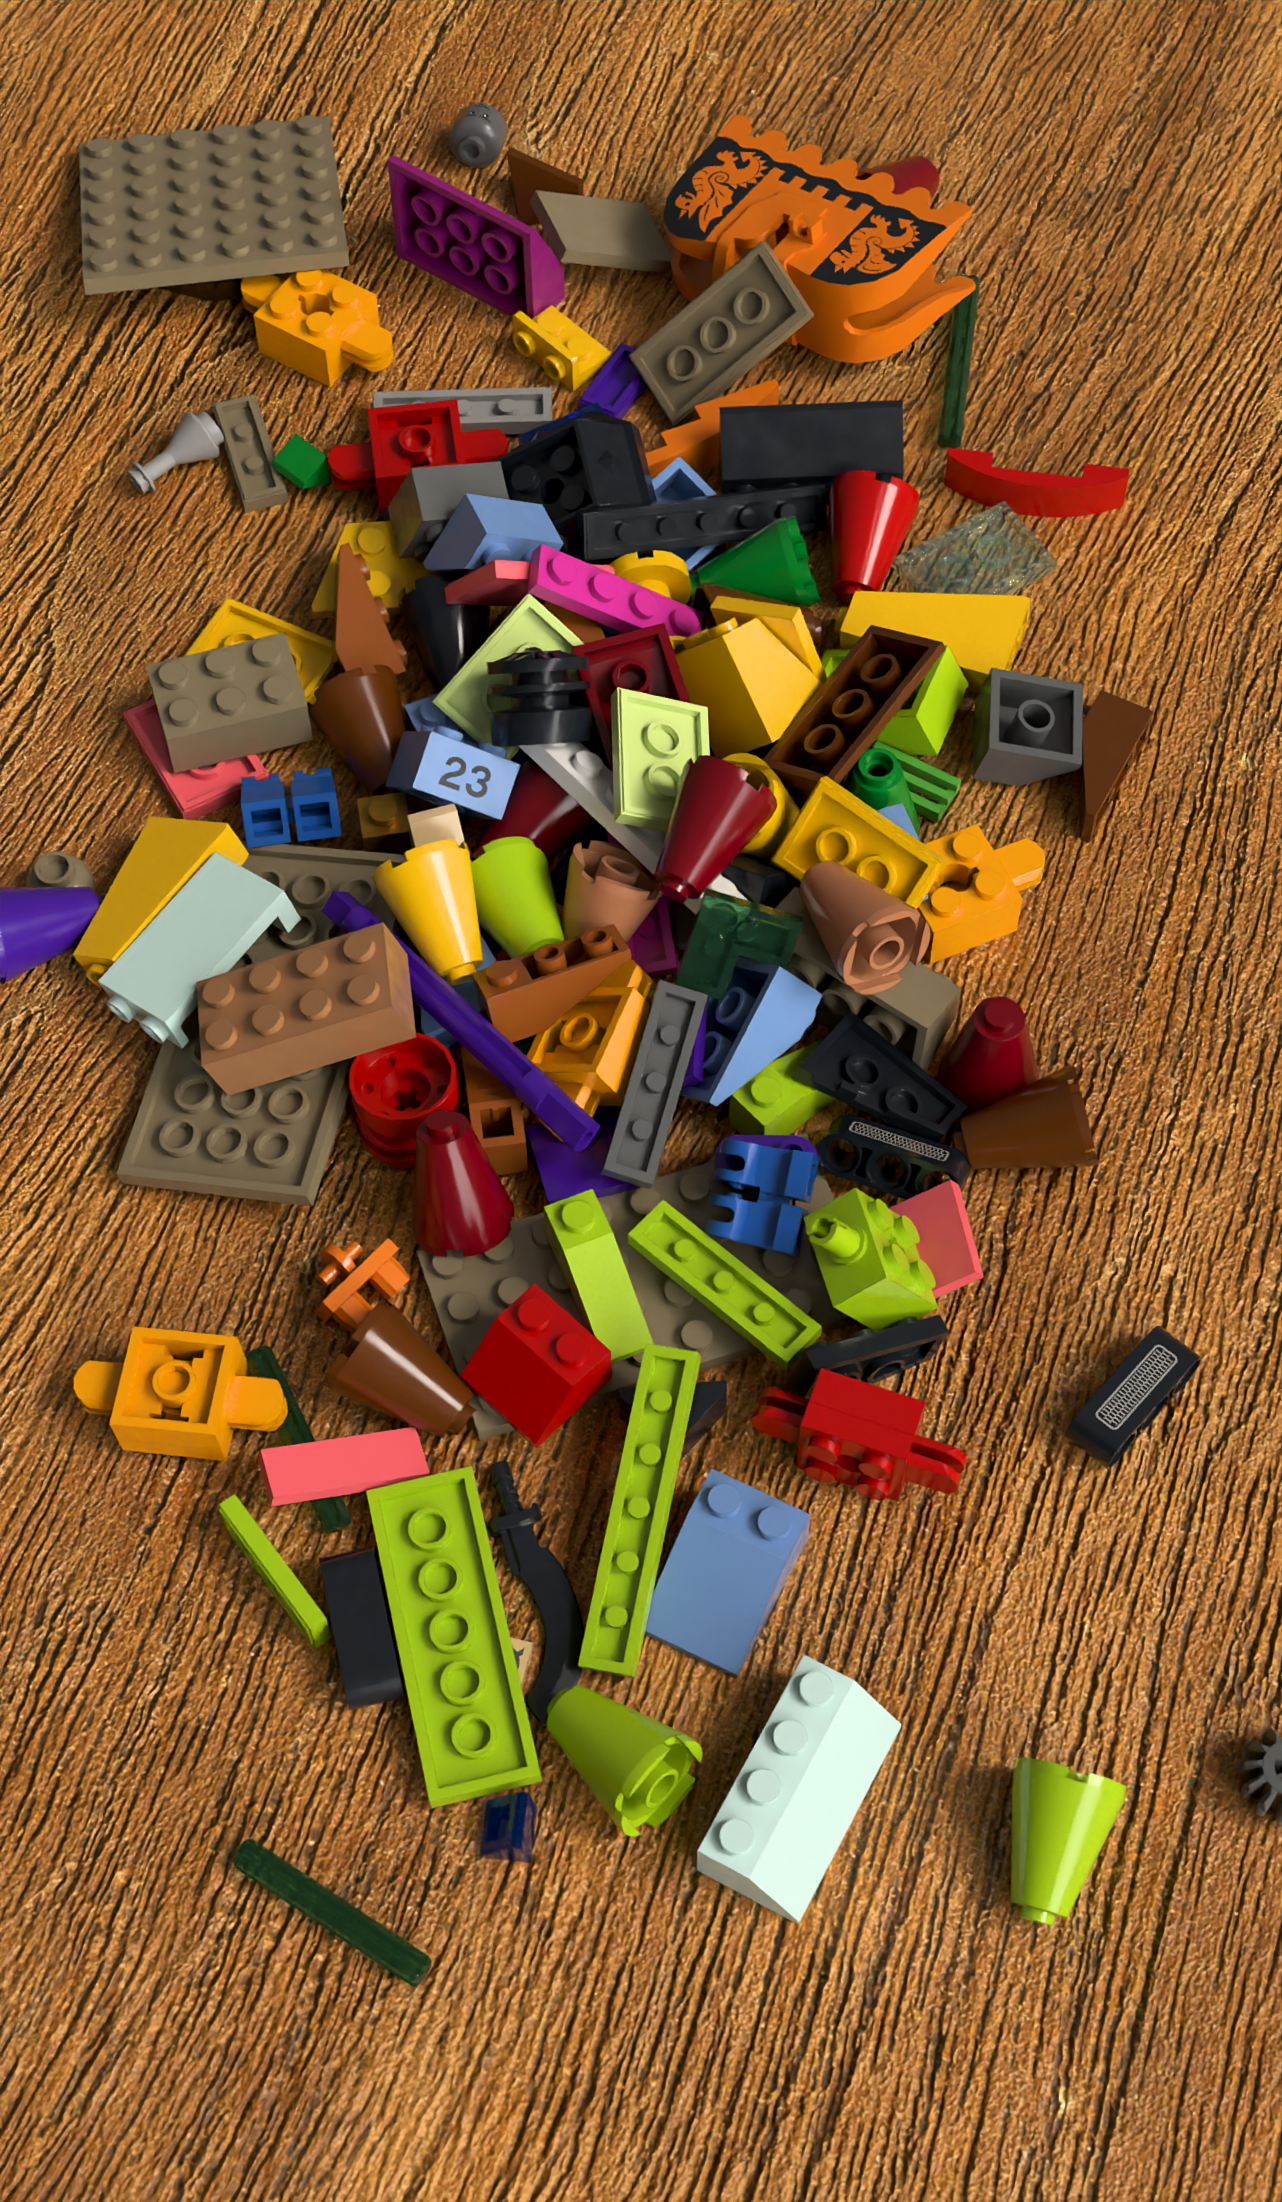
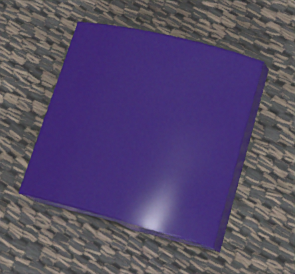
[524,1106,642,1205]

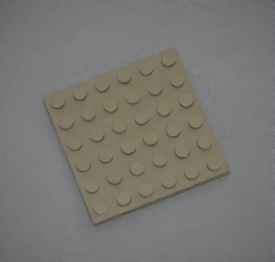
[79,115,350,295]

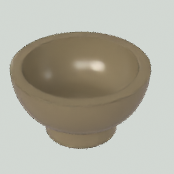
[25,851,96,893]

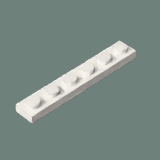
[519,742,752,931]

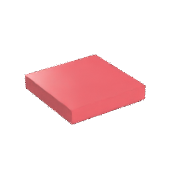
[889,1180,984,1299]

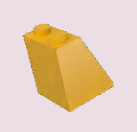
[675,617,823,759]

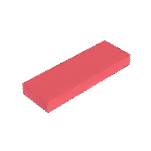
[258,1427,430,1507]

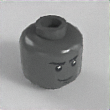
[448,103,508,168]

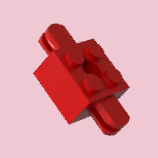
[328,399,509,514]
[751,1368,967,1502]

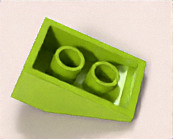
[821,645,969,755]

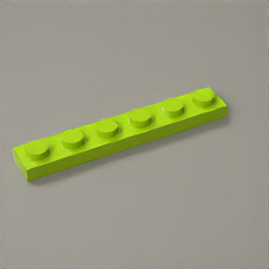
[578,1343,701,1679]

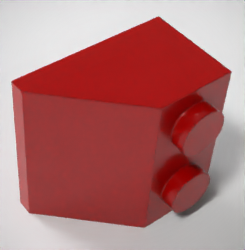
[461,1283,612,1449]

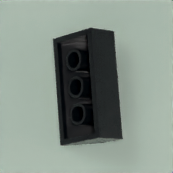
[718,400,904,506]

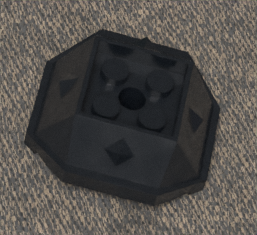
[491,411,657,565]

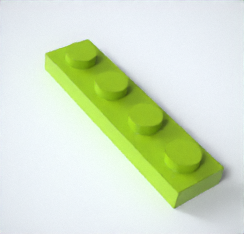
[628,1200,822,1371]

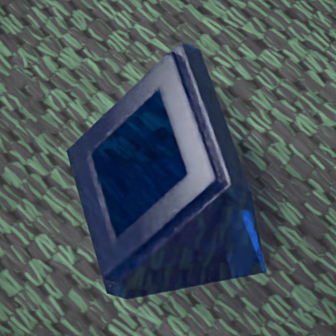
[480,1791,538,1863]

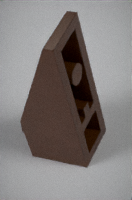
[1077,690,1153,843]

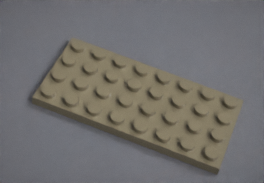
[116,841,406,1206]
[416,1133,858,1441]

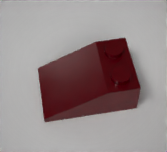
[572,623,691,772]

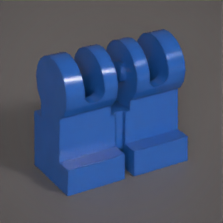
[241,767,342,848]
[703,1139,820,1257]

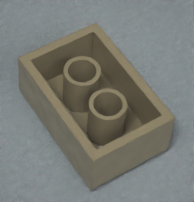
[146,632,313,773]

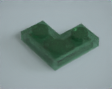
[675,888,803,1000]

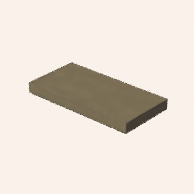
[628,241,815,427]

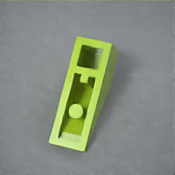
[729,1038,835,1135]
[544,1189,654,1364]

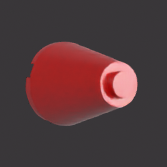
[828,470,919,605]

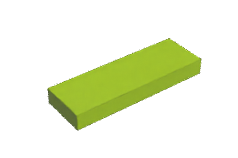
[218,1494,332,1648]

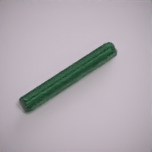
[245,1345,351,1534]
[232,1839,432,1986]

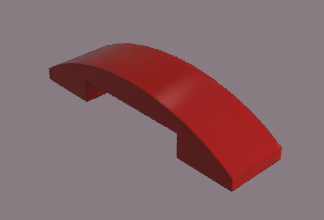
[944,448,1130,517]

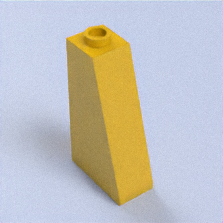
[834,591,1031,693]
[73,816,249,988]

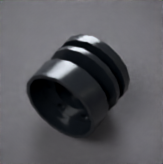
[486,650,594,746]

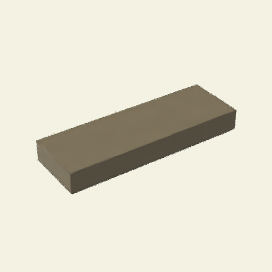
[212,394,289,513]

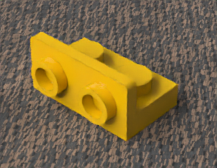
[512,305,611,392]

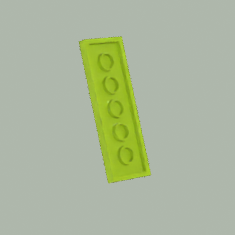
[366,1466,542,1808]

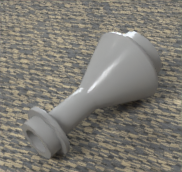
[127,411,224,494]

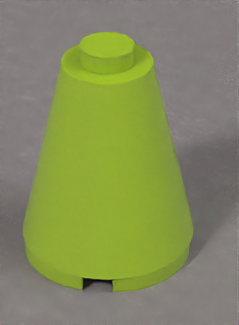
[470,836,565,959]
[547,1685,703,1837]
[1010,1757,1127,1927]

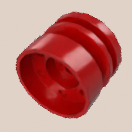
[349,1032,463,1168]

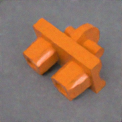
[314,1238,411,1333]

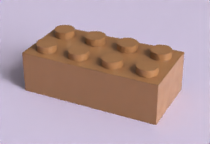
[196,922,416,1096]

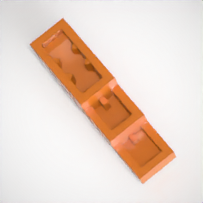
[645,379,779,480]

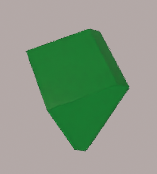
[271,433,332,489]

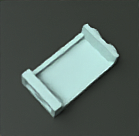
[98,852,301,1049]

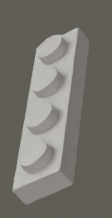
[374,387,553,434]

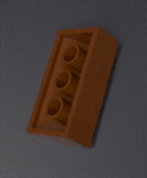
[763,625,946,809]

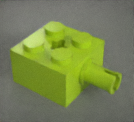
[803,1188,938,1332]

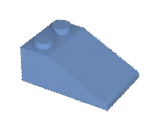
[679,954,823,1107]
[645,1469,811,1678]

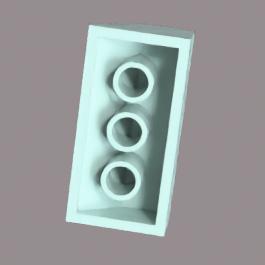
[697,1655,902,1925]

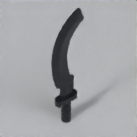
[488,1461,584,1727]

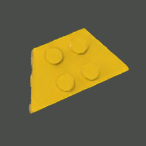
[311,521,445,619]

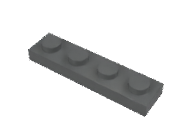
[601,980,708,1189]

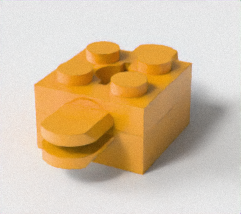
[241,269,394,387]
[917,824,1045,964]
[526,958,653,1142]
[73,1326,288,1461]

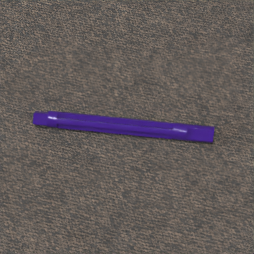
[321,891,600,1152]

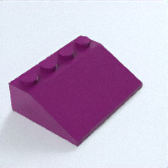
[387,155,565,319]

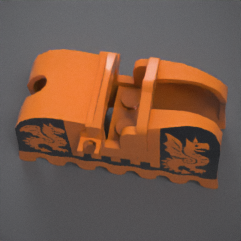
[663,115,976,363]

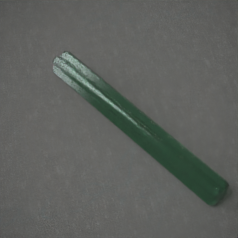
[937,273,980,449]

